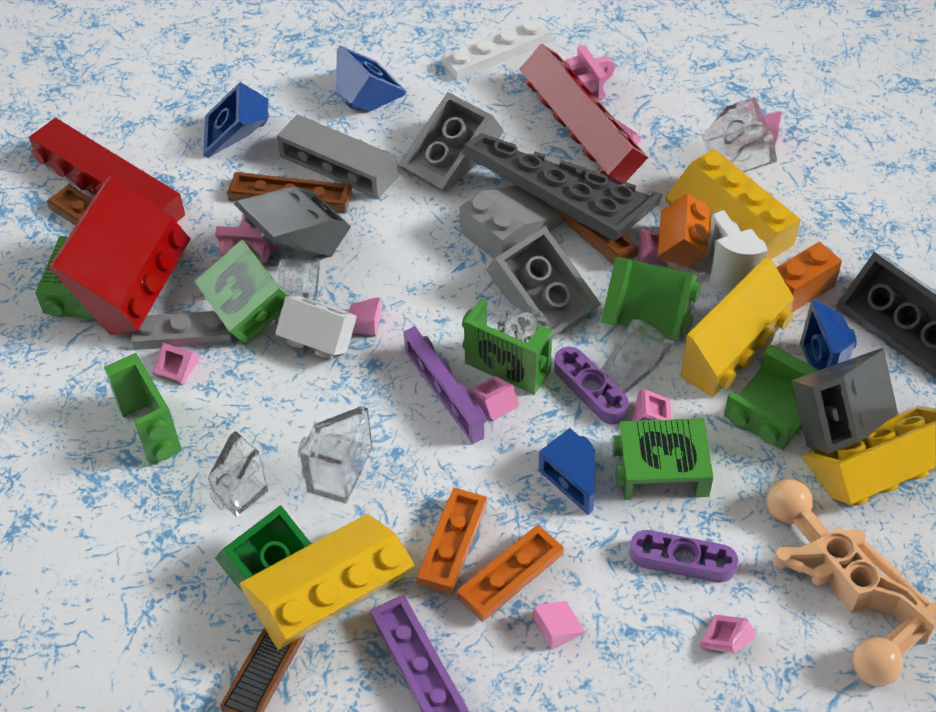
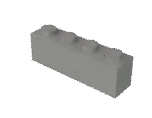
[277,114,398,199]

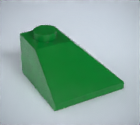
[215,505,311,591]

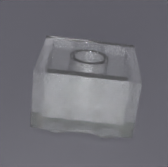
[702,97,777,173]
[298,406,373,504]

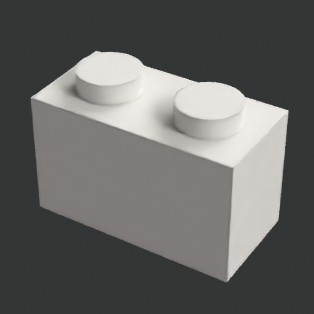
[275,296,357,359]

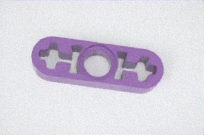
[554,347,629,424]
[630,530,738,582]

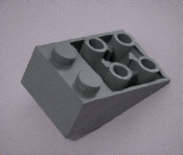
[234,186,351,257]
[791,348,898,454]

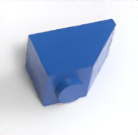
[538,428,595,515]

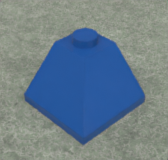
[336,45,407,112]
[203,82,269,158]
[800,300,857,370]

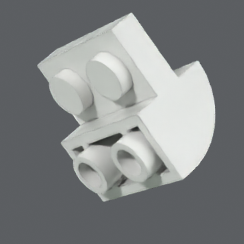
[705,210,768,295]

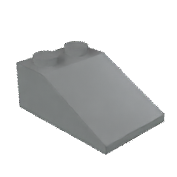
[398,92,504,192]
[459,185,565,259]
[486,226,601,338]

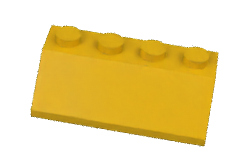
[665,149,801,259]
[680,257,794,397]
[802,406,936,506]
[239,513,415,650]

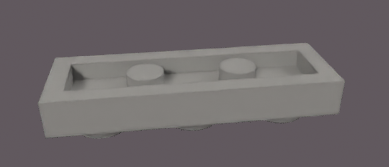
[131,311,232,350]

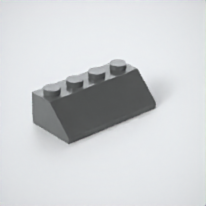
[836,252,936,378]

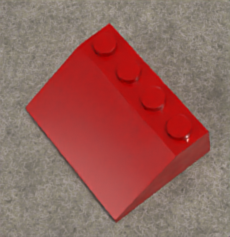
[48,176,191,335]

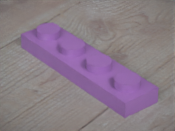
[403,326,486,444]
[370,594,469,712]

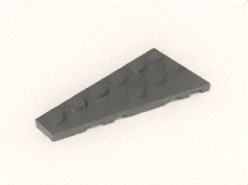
[462,133,663,242]

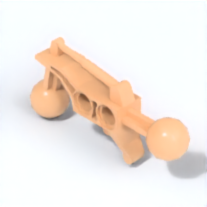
[766,478,936,687]

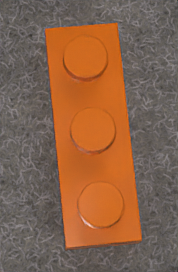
[416,487,487,595]
[457,524,564,622]

